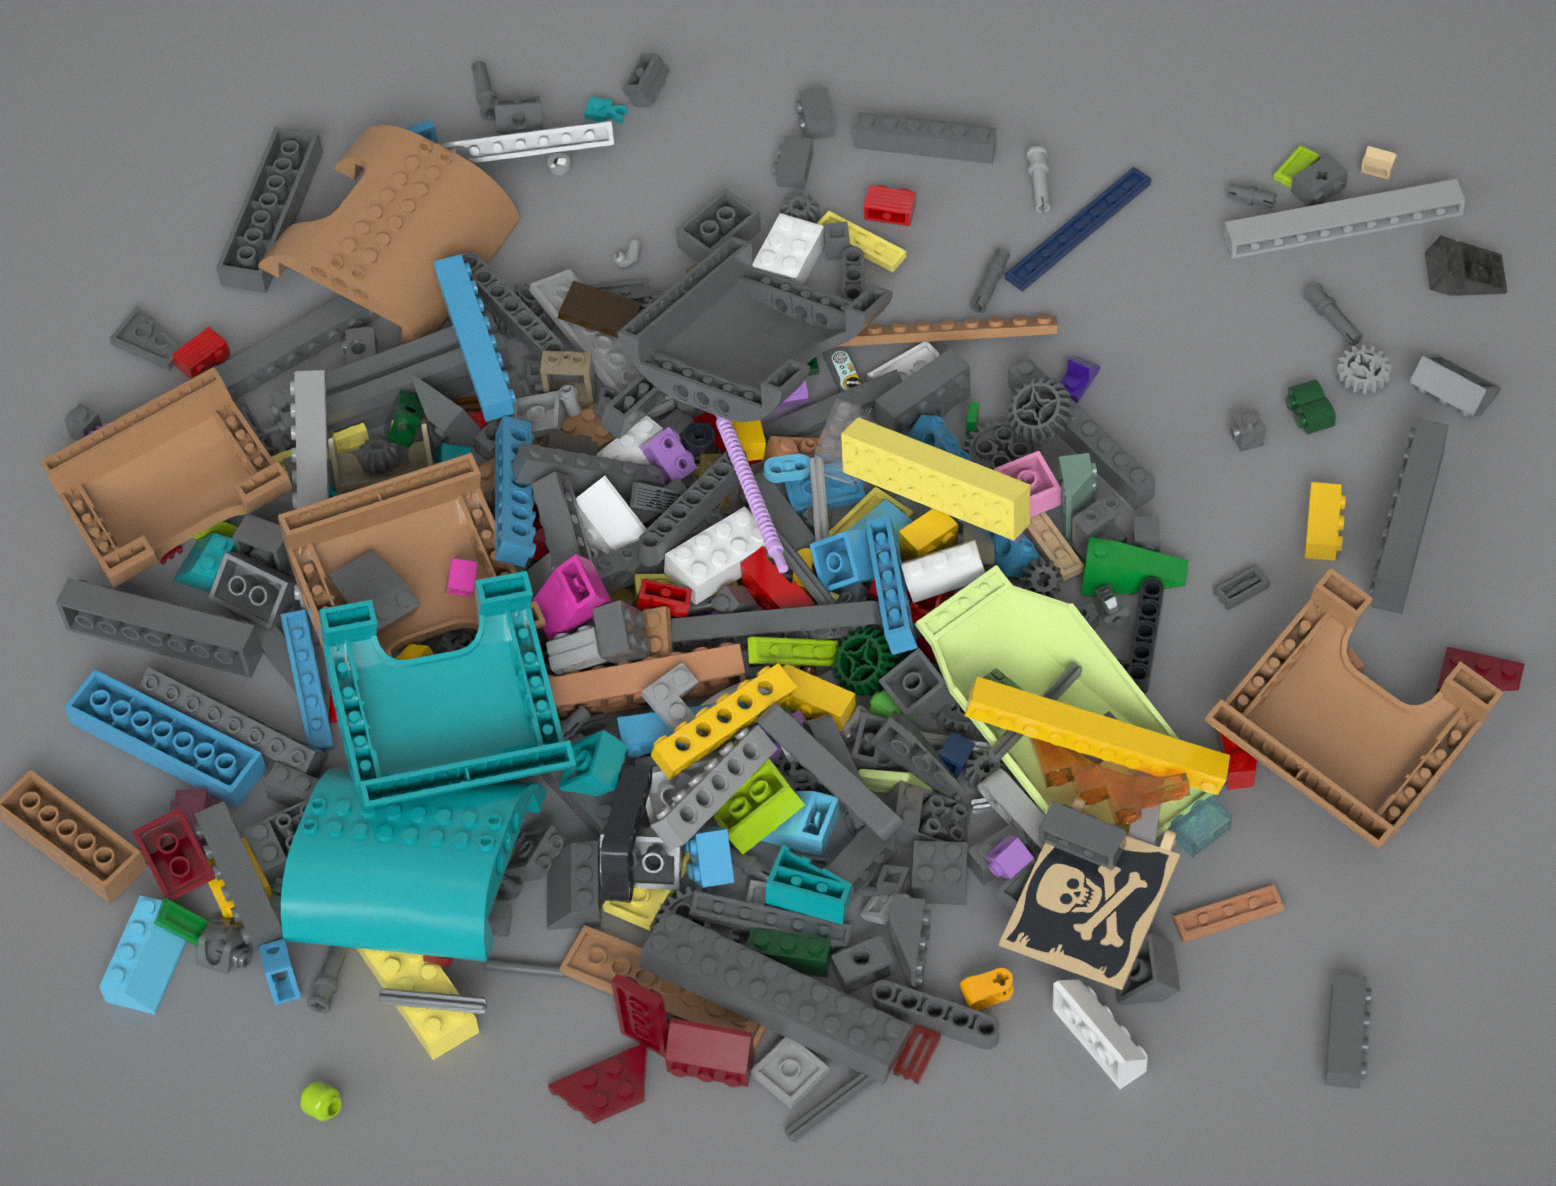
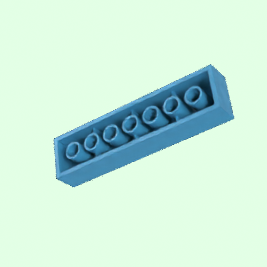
[64,669,267,808]

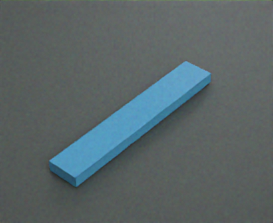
[281,609,335,751]

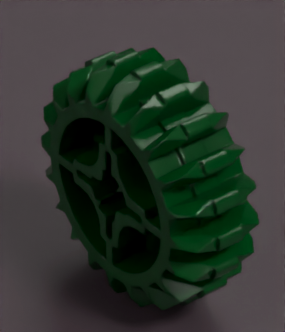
[832,626,899,697]

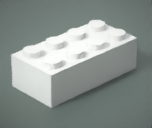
[664,507,773,605]

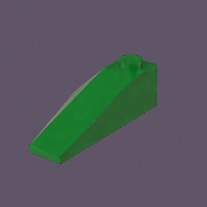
[1081,537,1189,597]

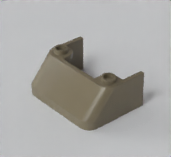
[327,415,434,495]

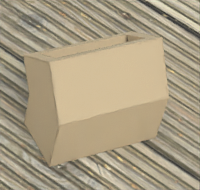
[1361,146,1398,180]

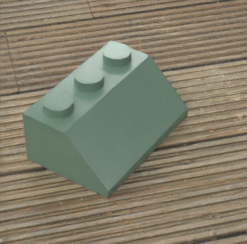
[1058,453,1097,541]

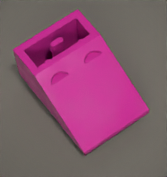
[532,554,612,641]

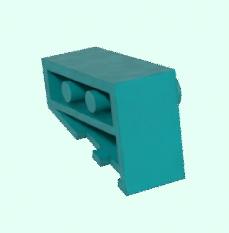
[765,844,852,925]

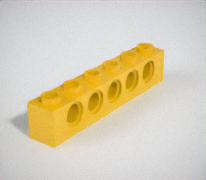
[651,663,797,780]

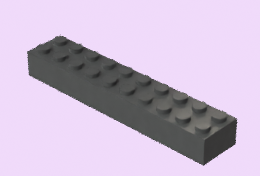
[639,910,912,1084]

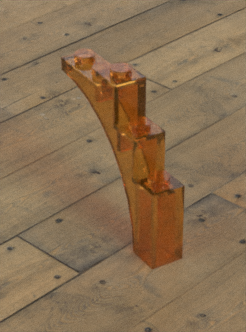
[1029,737,1190,825]

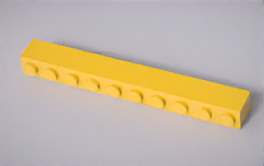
[965,676,1230,795]

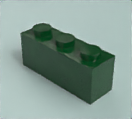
[747,928,832,978]

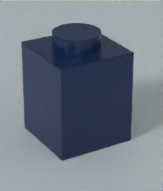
[939,732,975,779]

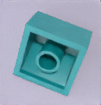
[174,533,237,593]
[559,730,627,796]

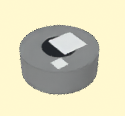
[547,153,571,176]

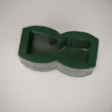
[1285,379,1336,435]

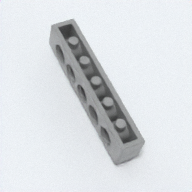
[650,725,778,850]

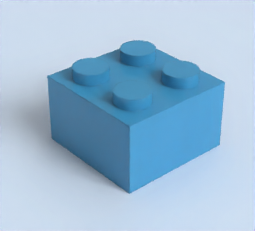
[809,528,875,592]
[684,825,734,887]

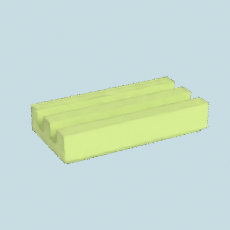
[859,769,914,793]

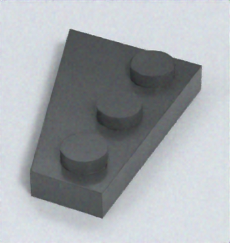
[109,306,181,371]

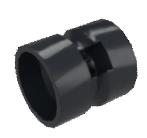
[683,422,717,468]

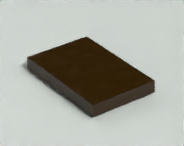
[557,280,642,338]

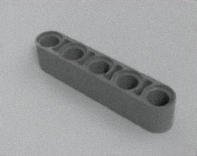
[803,714,866,837]
[871,980,999,1050]

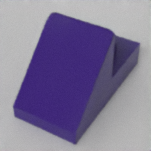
[1060,357,1101,403]

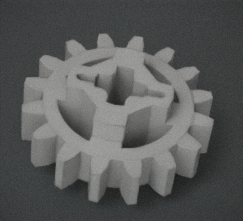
[1337,345,1391,394]

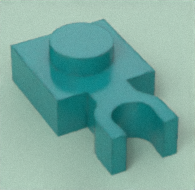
[584,96,628,124]

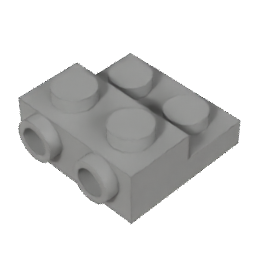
[512,390,566,438]

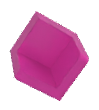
[445,558,477,597]

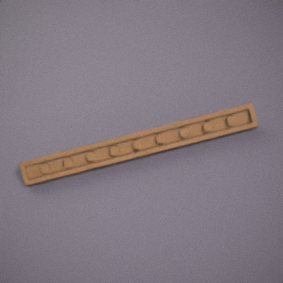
[837,314,1058,347]

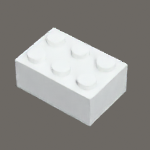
[753,213,825,284]

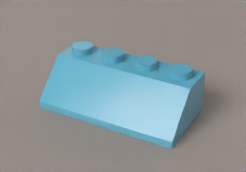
[99,895,187,1015]

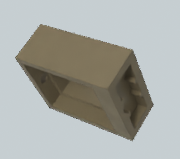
[540,351,597,407]

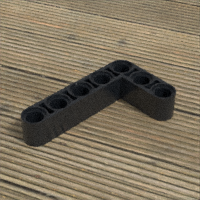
[1118,578,1164,694]
[600,765,653,903]

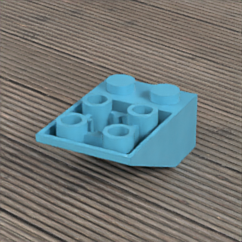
[761,791,840,857]

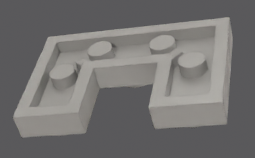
[641,663,729,749]

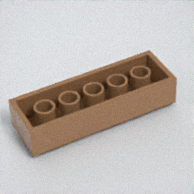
[0,769,147,904]

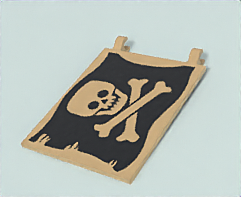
[999,798,1180,990]

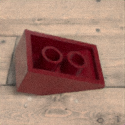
[131,807,216,901]

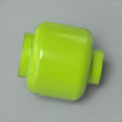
[300,1081,342,1121]

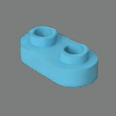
[763,454,811,483]

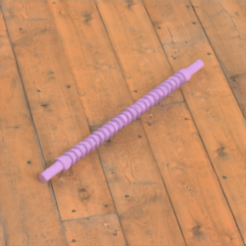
[716,415,788,573]

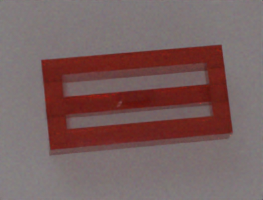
[893,1025,941,1085]

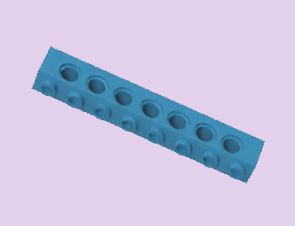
[495,415,536,567]
[906,415,1040,577]

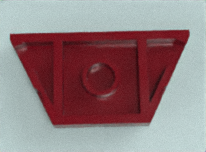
[548,1042,647,1124]

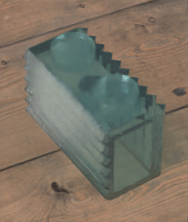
[1171,796,1232,858]

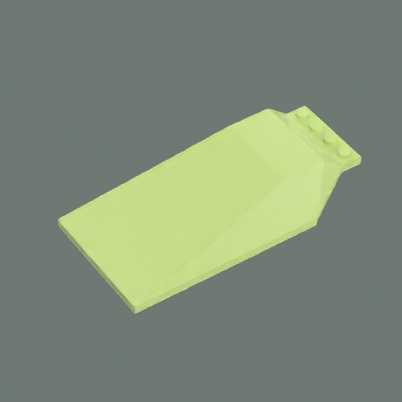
[915,565,1213,838]

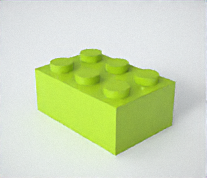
[713,759,805,855]

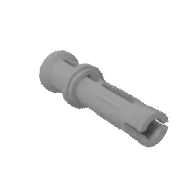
[1026,146,1051,213]

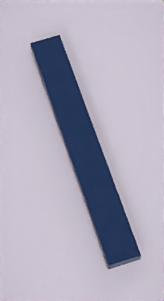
[1005,167,1151,292]

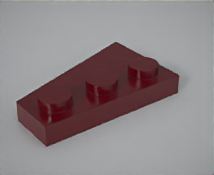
[1436,647,1525,694]

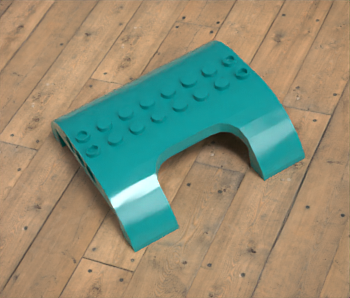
[319,571,576,809]
[281,766,547,961]

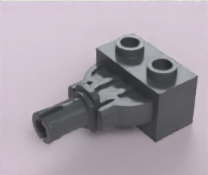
[851,712,903,772]

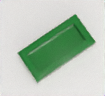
[154,898,210,947]

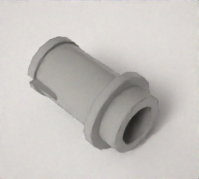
[558,384,582,417]

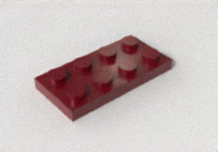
[611,973,669,1058]

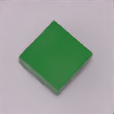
[966,402,980,436]

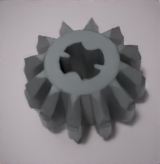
[780,192,820,224]
[358,437,400,475]
[1019,558,1063,598]
[964,750,1009,794]

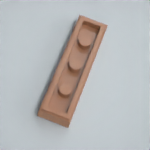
[1173,884,1285,943]

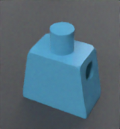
[259,939,301,1005]

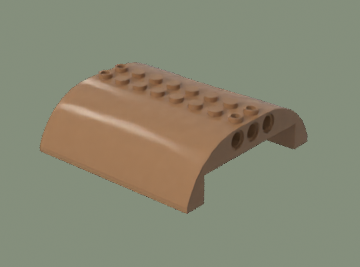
[258,125,520,344]
[39,367,293,588]
[278,453,546,658]
[1204,568,1504,850]

